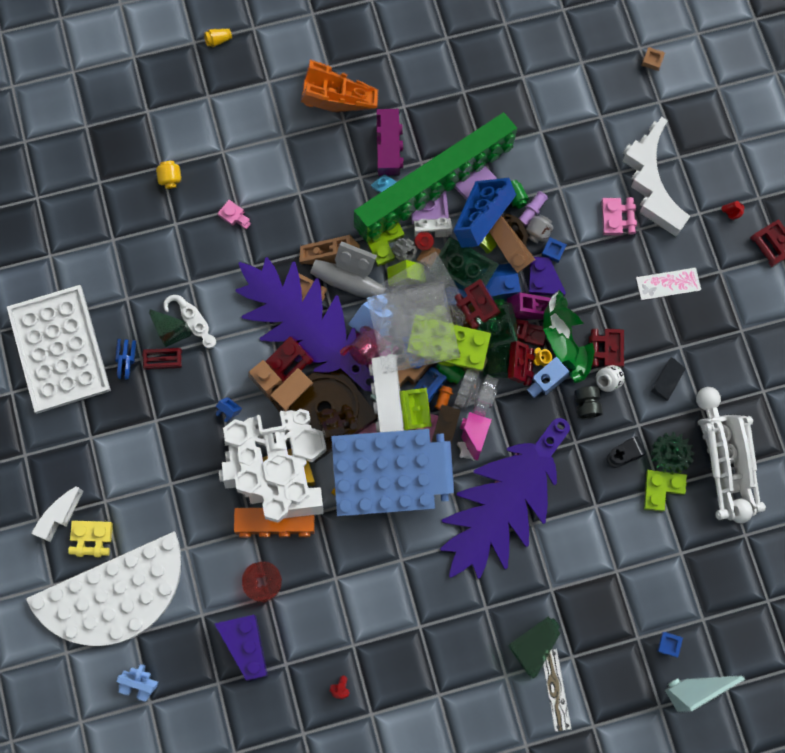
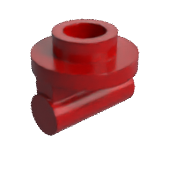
[722,201,744,220]
[414,232,434,251]
[330,676,350,699]

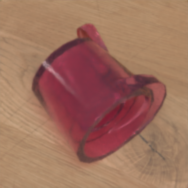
[340,326,386,365]

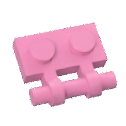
[601,197,637,235]

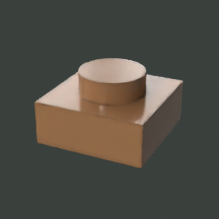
[642,47,665,71]

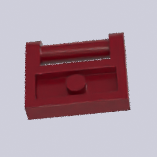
[750,219,785,268]
[265,336,314,382]

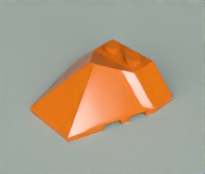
[301,60,378,112]

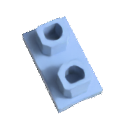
[117,664,158,701]

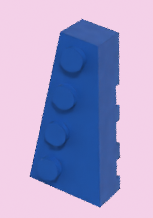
[453,178,516,248]

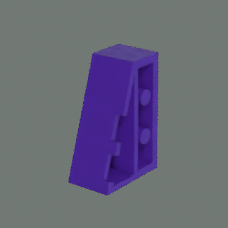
[215,615,268,681]

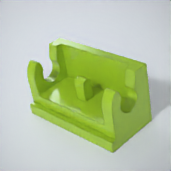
[400,388,432,430]

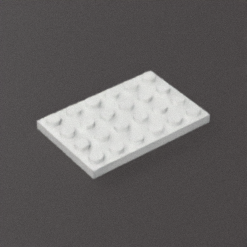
[7,285,111,414]

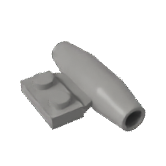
[310,241,386,300]

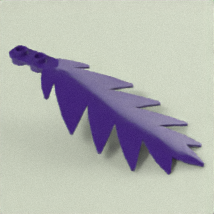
[235,257,374,391]
[440,418,570,579]

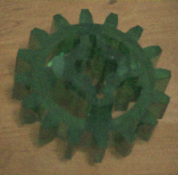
[651,432,695,475]

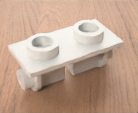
[414,218,452,237]

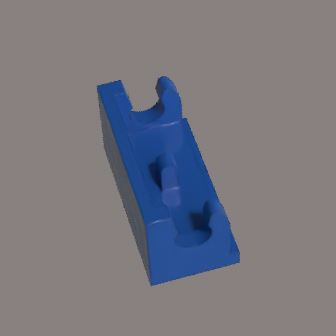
[414,367,447,402]

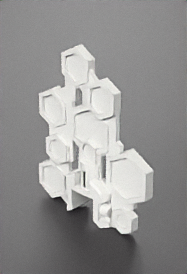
[223,409,327,523]

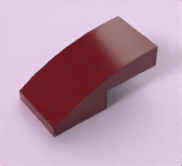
[506,318,547,347]

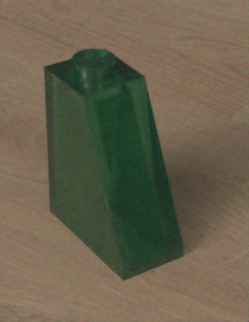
[507,616,560,679]

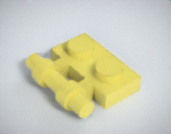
[68,521,113,557]

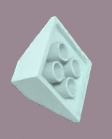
[665,676,745,712]

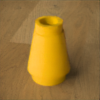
[204,28,232,47]

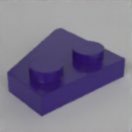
[529,257,565,297]

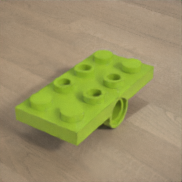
[407,316,491,372]

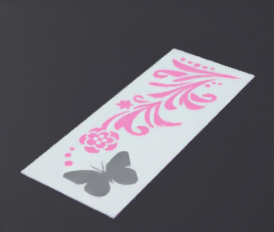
[636,268,701,300]

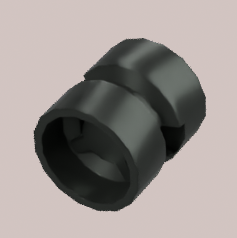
[574,386,603,419]

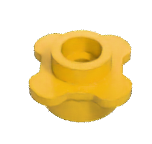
[534,348,552,367]

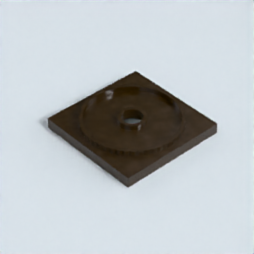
[271,368,378,463]

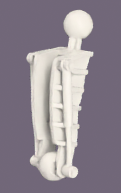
[696,387,766,523]

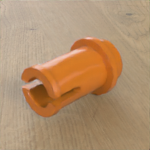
[434,386,453,410]

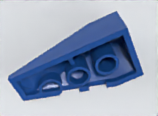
[444,263,521,308]

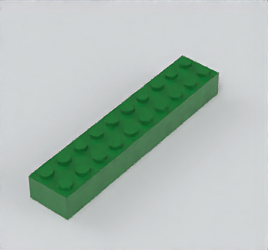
[354,112,517,243]

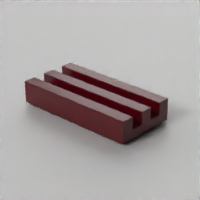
[143,348,182,370]

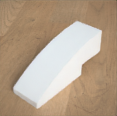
[31,486,83,542]

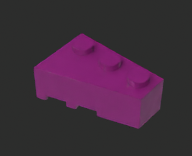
[377,109,403,176]

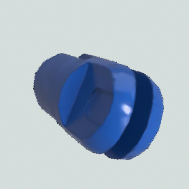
[115,339,137,380]

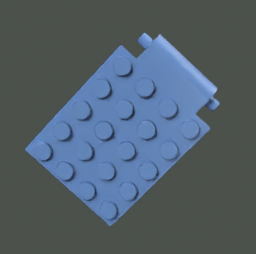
[331,429,454,516]

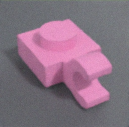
[218,200,251,229]

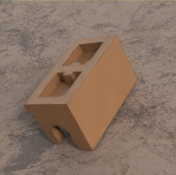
[271,368,314,411]

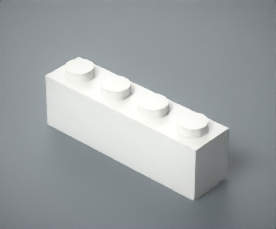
[369,355,404,432]

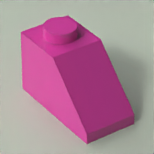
[460,412,492,461]

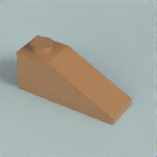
[489,215,536,273]
[299,235,360,264]

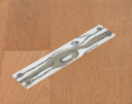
[541,649,571,732]

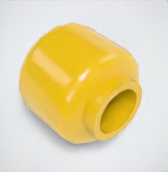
[156,161,182,189]

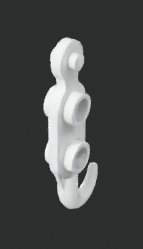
[163,295,216,349]

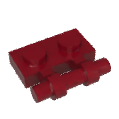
[454,279,501,329]
[589,329,624,368]
[508,340,535,387]

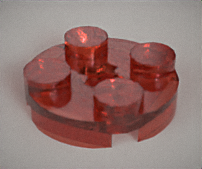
[242,562,282,602]

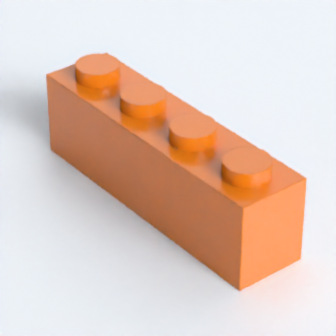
[234,508,315,538]

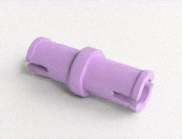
[519,191,548,227]

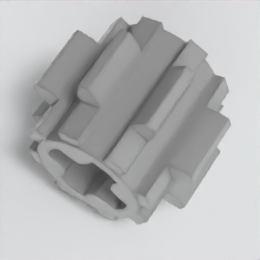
[392,238,417,261]

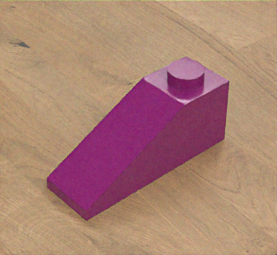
[507,292,551,319]

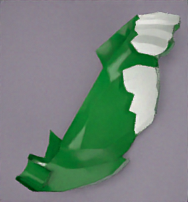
[543,290,595,383]

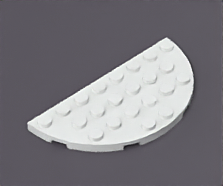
[26,531,181,646]

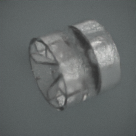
[454,368,499,417]

